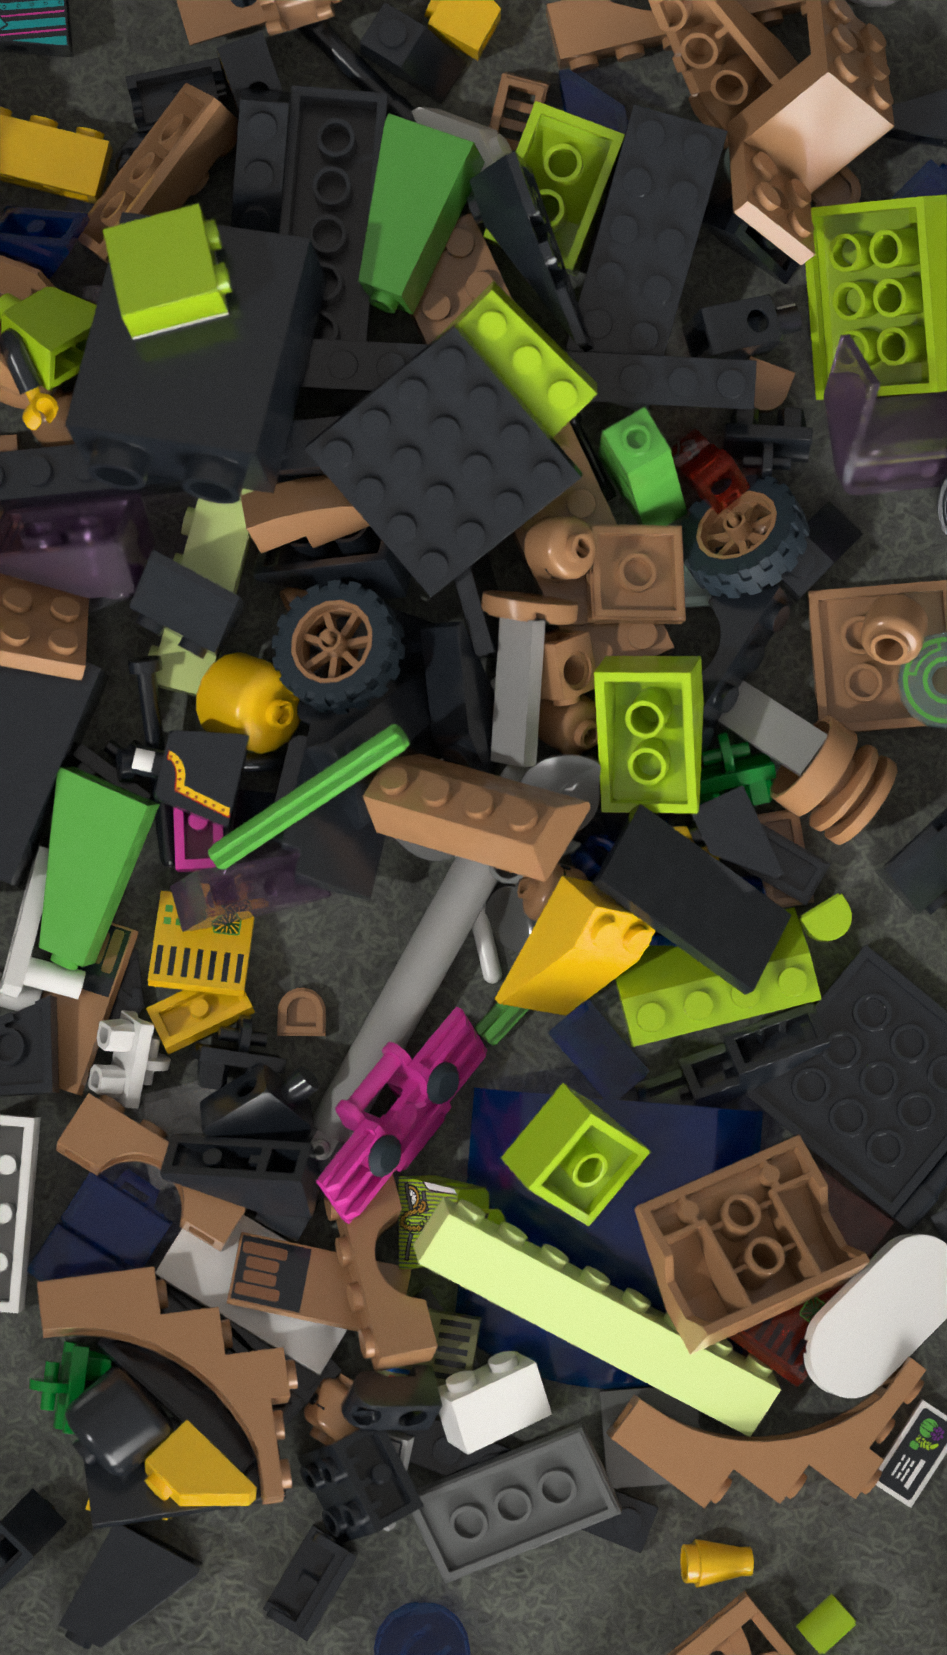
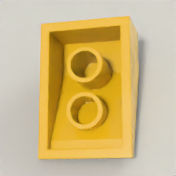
[495,876,656,1016]

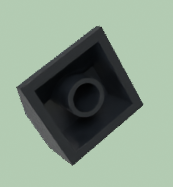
[129,550,245,659]

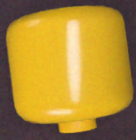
[196,652,300,754]

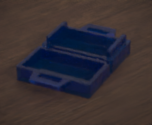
[27,1169,173,1282]

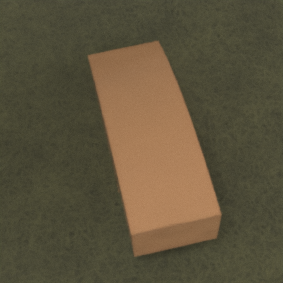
[241,475,370,553]

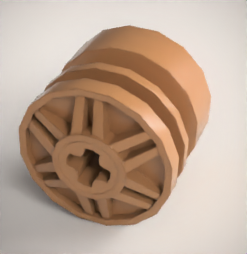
[770,715,897,845]

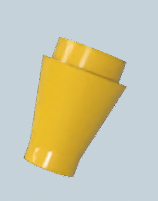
[680,1539,754,1588]

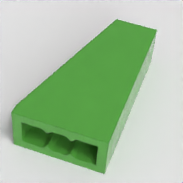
[358,114,485,314]
[597,407,687,525]
[39,766,160,970]

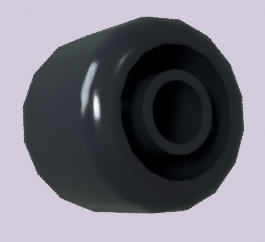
[65,1366,174,1477]

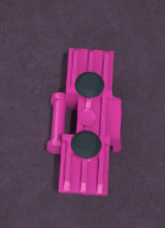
[316,1007,488,1224]

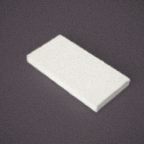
[155,1215,347,1376]

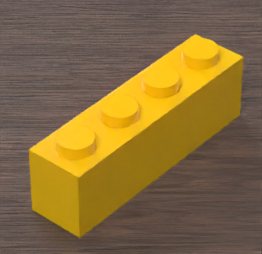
[0,106,113,204]

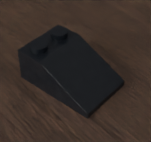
[253,526,411,599]

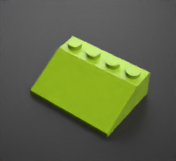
[805,195,947,400]

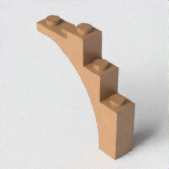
[37,1267,298,1505]
[606,1357,926,1509]

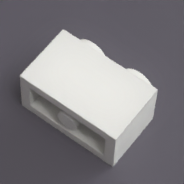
[438,1351,552,1454]

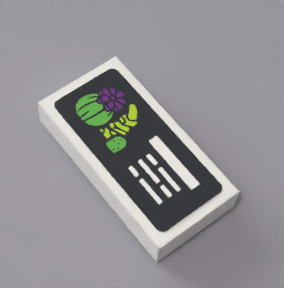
[876,1399,947,1508]

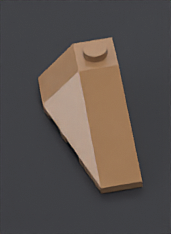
[648,0,799,150]

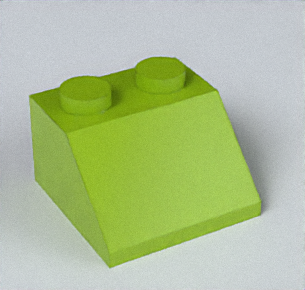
[501,1083,651,1226]

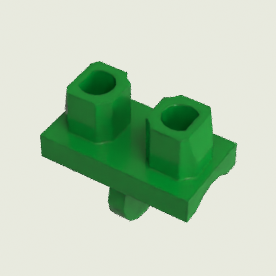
[699,732,777,806]
[29,1341,111,1435]

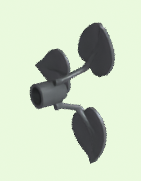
[395,754,601,954]

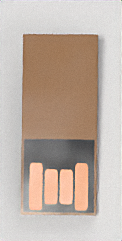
[41,923,139,1096]
[226,1232,411,1332]

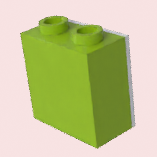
[103,204,232,340]

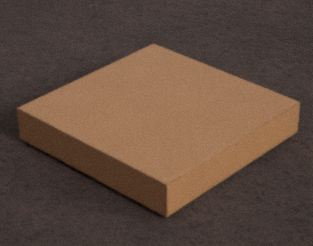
[586,524,686,624]

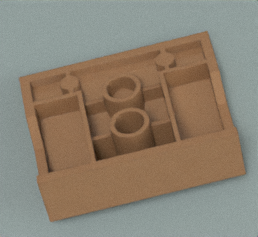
[634,1135,870,1355]

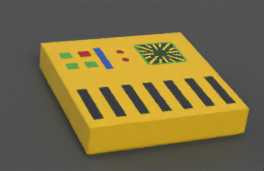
[148,891,256,997]

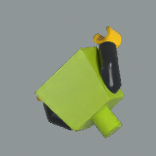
[0,287,97,430]

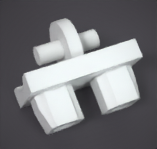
[88,1010,171,1108]

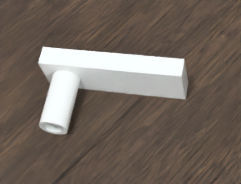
[0,846,86,999]

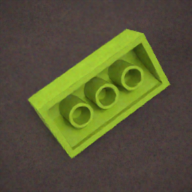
[615,907,822,1047]

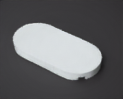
[803,1234,947,1398]

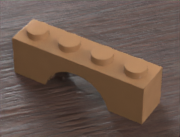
[56,1093,247,1252]
[324,1174,438,1372]

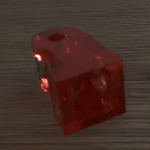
[670,428,751,515]

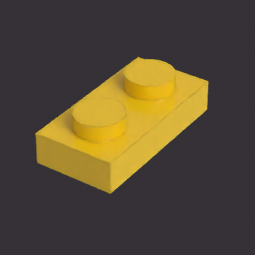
[146,990,255,1055]

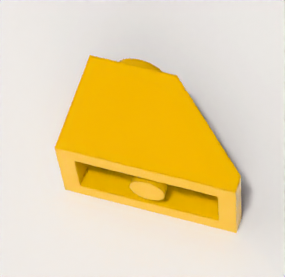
[145,1420,256,1506]

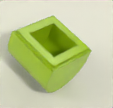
[798,893,852,942]
[796,1593,856,1654]

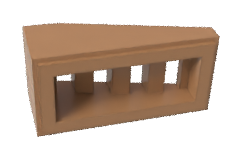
[489,72,551,151]

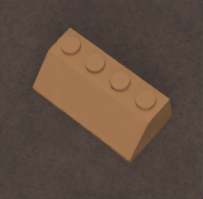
[71,83,239,264]
[363,754,591,882]

